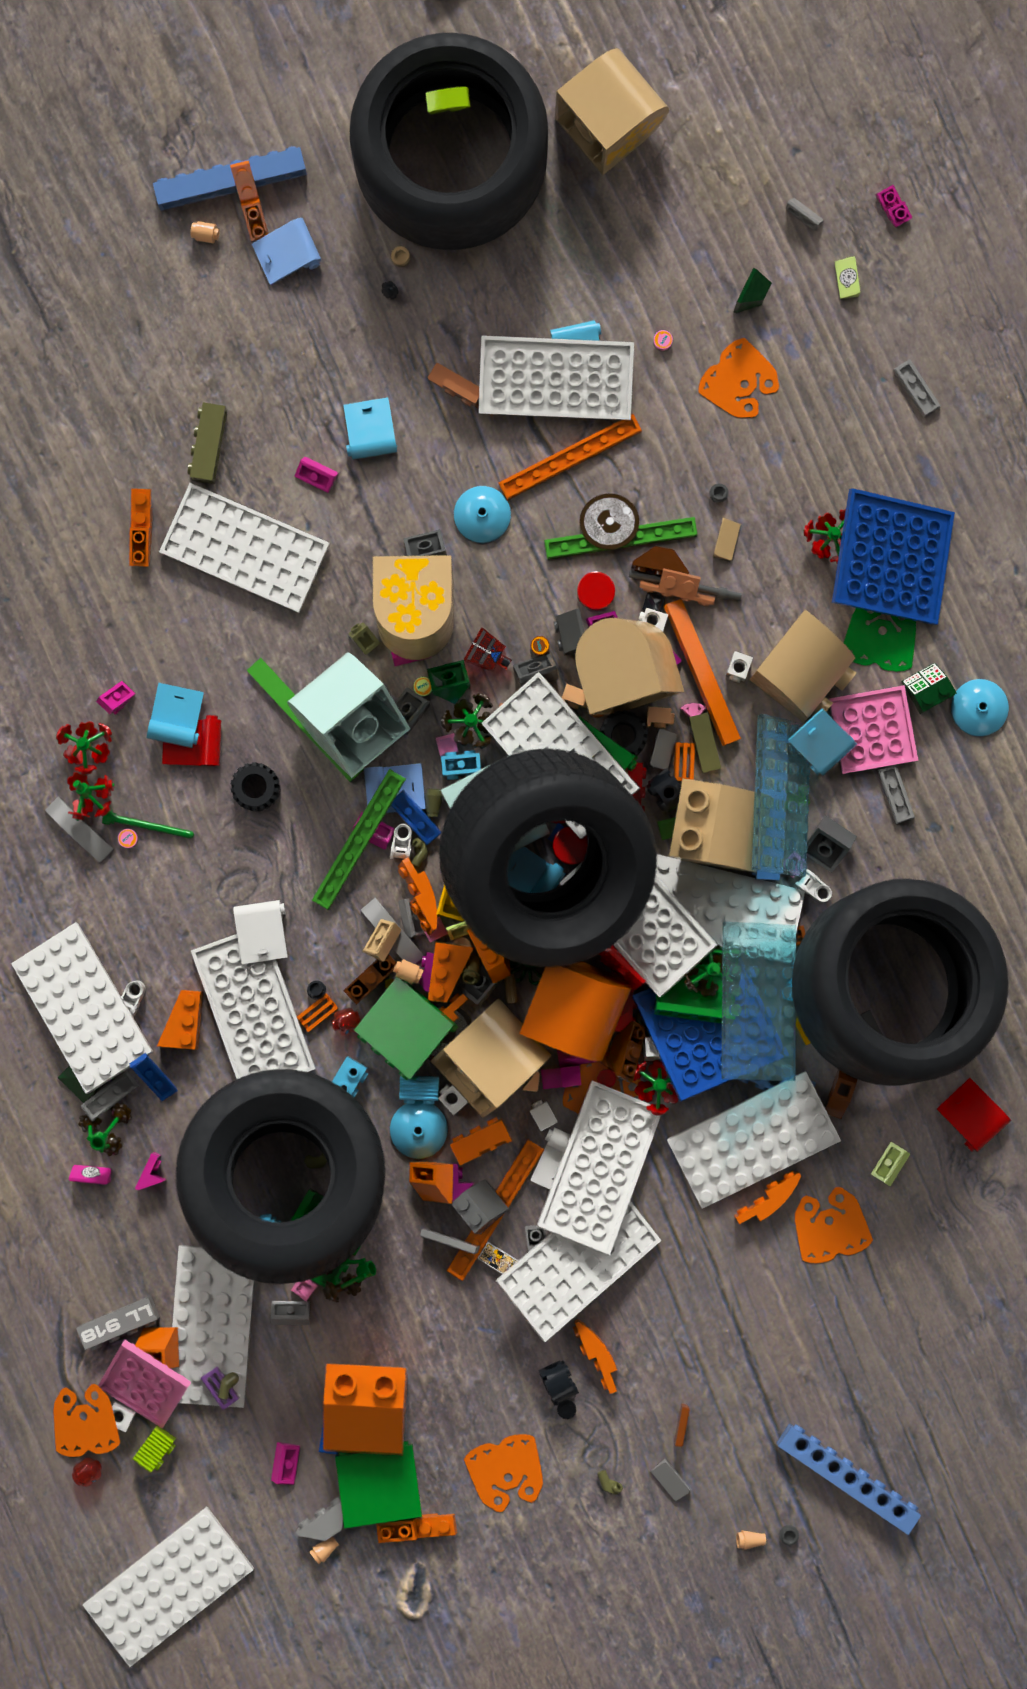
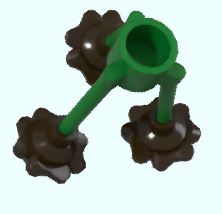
[78,1103,132,1157]
[323,1258,376,1303]

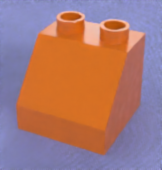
[323,1364,408,1455]

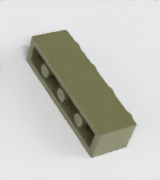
[188,402,228,484]

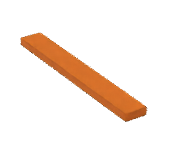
[498,414,642,500]
[664,599,741,746]
[446,1139,544,1281]

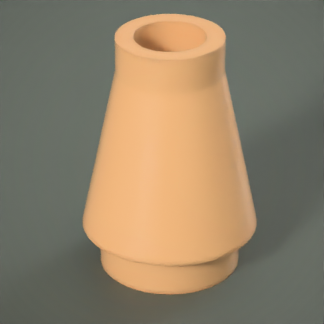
[736,1530,766,1550]
[310,1536,339,1564]

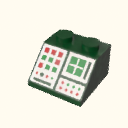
[901,663,957,714]

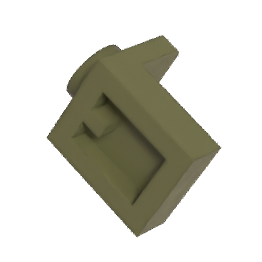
[348,622,380,655]

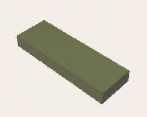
[689,713,721,773]

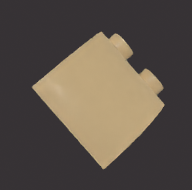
[750,610,856,722]
[669,778,769,873]

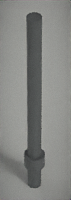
[629,570,742,601]

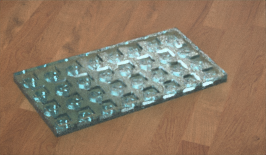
[752,714,810,877]
[722,921,796,1081]

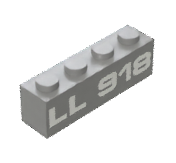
[76,1295,160,1350]

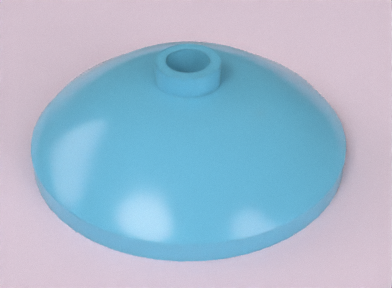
[454,486,511,543]
[951,679,1009,736]
[390,1101,448,1159]

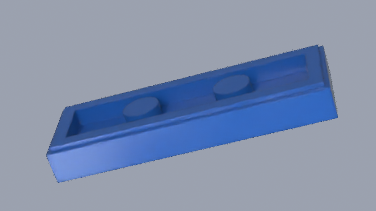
[391,789,442,845]
[129,1053,178,1101]

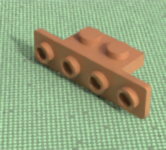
[428,363,494,416]
[639,568,715,606]

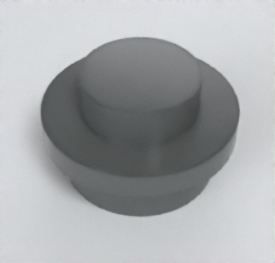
[709,484,729,503]
[779,1525,799,1545]

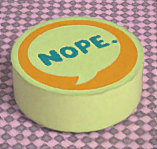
[413,677,432,697]

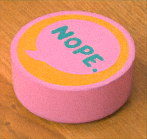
[653,330,673,351]
[118,829,138,848]

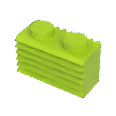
[132,1426,176,1473]

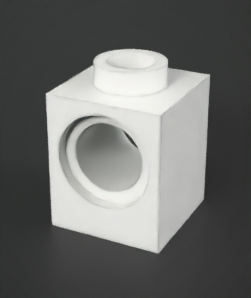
[638,608,668,632]
[726,651,753,683]
[643,1037,661,1061]
[438,1085,468,1115]
[530,1100,558,1131]
[112,1401,136,1432]

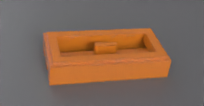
[674,742,695,781]
[297,993,338,1032]

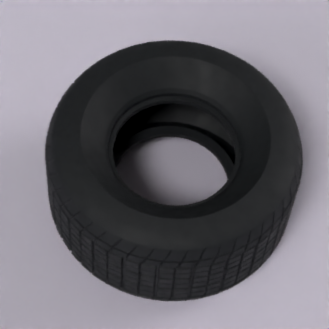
[439,748,657,967]
[176,1069,385,1284]

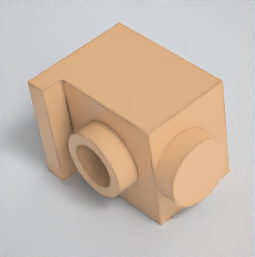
[562,684,587,709]
[646,706,674,728]

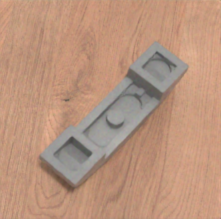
[45,796,113,863]
[361,898,424,964]

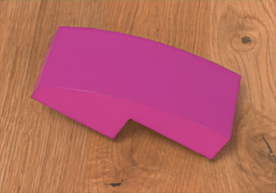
[875,185,912,227]

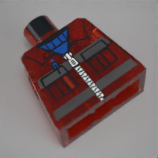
[464,627,512,672]

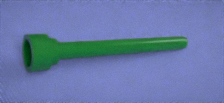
[102,810,194,839]

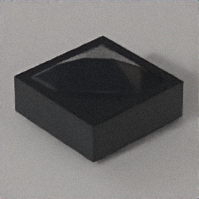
[642,592,666,612]

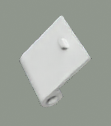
[234,900,288,964]
[530,1127,571,1190]

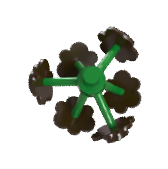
[441,693,493,749]
[684,942,740,997]

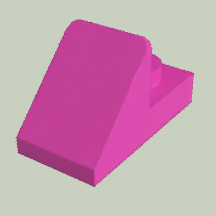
[96,681,136,715]
[541,1066,581,1089]
[135,1152,166,1190]

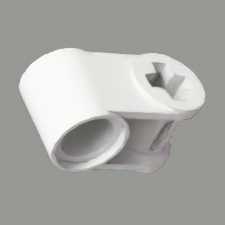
[390,824,412,859]
[795,869,832,903]
[121,980,146,1018]

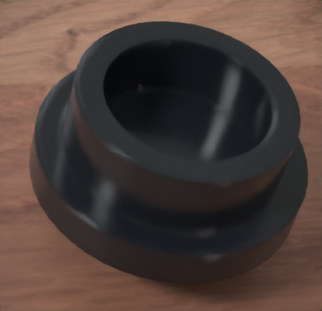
[381,281,399,300]
[307,980,326,1000]
[557,1400,576,1419]

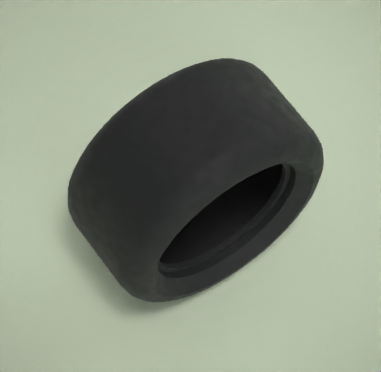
[349,33,548,250]
[792,879,1009,1086]

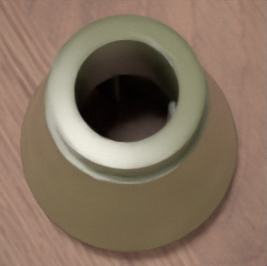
[424,788,443,817]
[461,955,481,985]

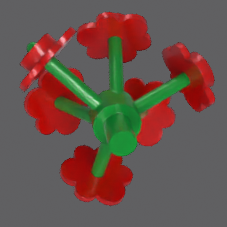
[803,509,846,564]
[56,721,112,775]
[67,772,115,821]
[633,1060,679,1115]

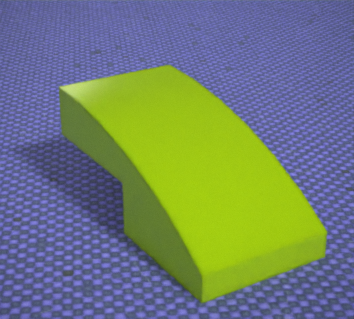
[426,87,470,114]

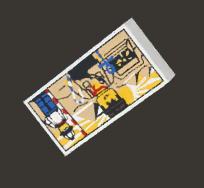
[478,1242,519,1274]

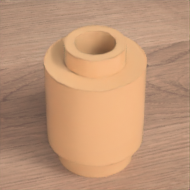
[190,221,220,244]
[393,959,423,984]

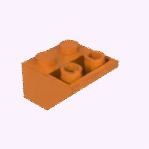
[409,1162,453,1204]
[135,1327,179,1368]

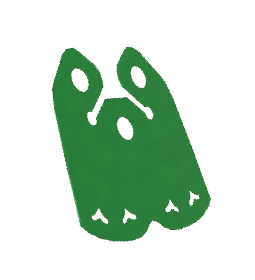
[843,608,916,672]

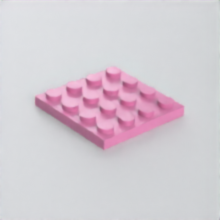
[829,685,918,774]
[98,1340,191,1429]

